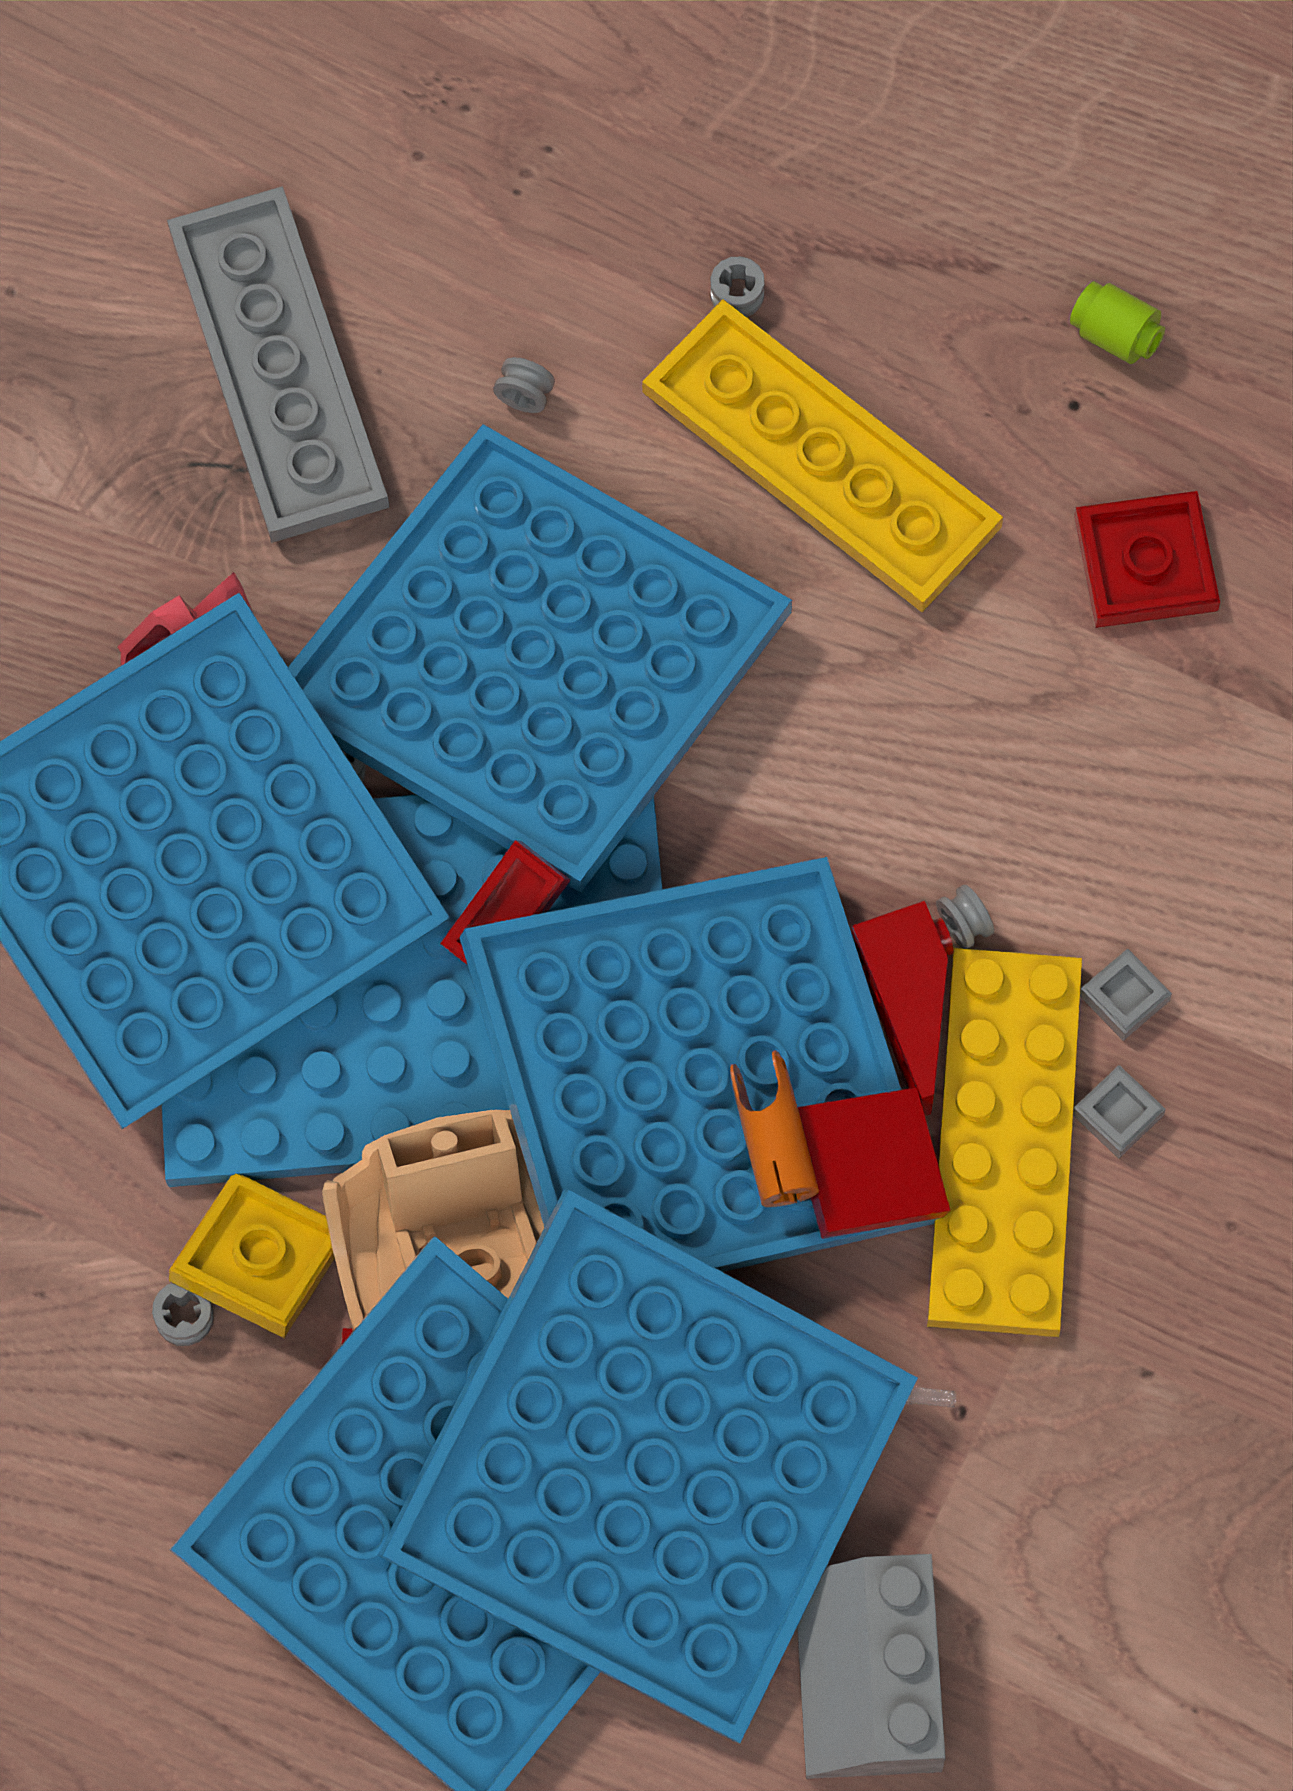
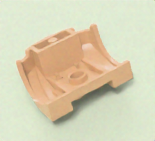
[322,1110,544,1331]

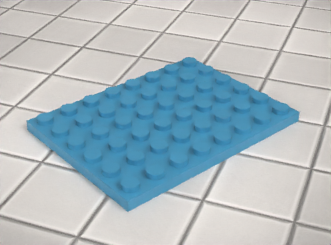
[162,795,662,1187]

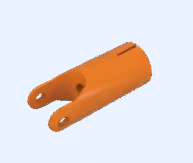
[730,1050,819,1207]

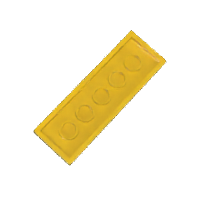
[642,299,1003,612]
[927,948,1082,1337]

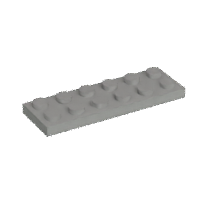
[167,186,389,543]

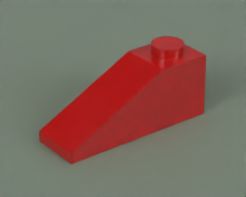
[852,901,954,1116]

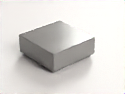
[1080,949,1172,1041]
[1073,1065,1166,1159]

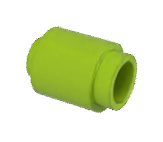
[1070,281,1165,364]

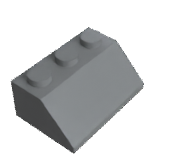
[797,1554,945,1779]

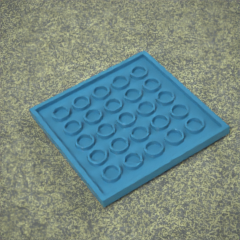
[288,424,792,893]
[0,593,450,1130]
[460,857,939,1272]
[378,1189,918,1743]
[169,1236,600,1791]

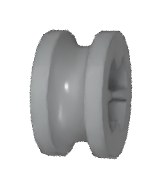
[710,256,764,317]
[493,357,555,413]
[936,885,994,949]
[152,1283,214,1346]

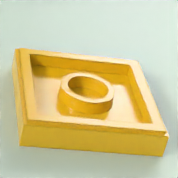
[169,1173,335,1338]

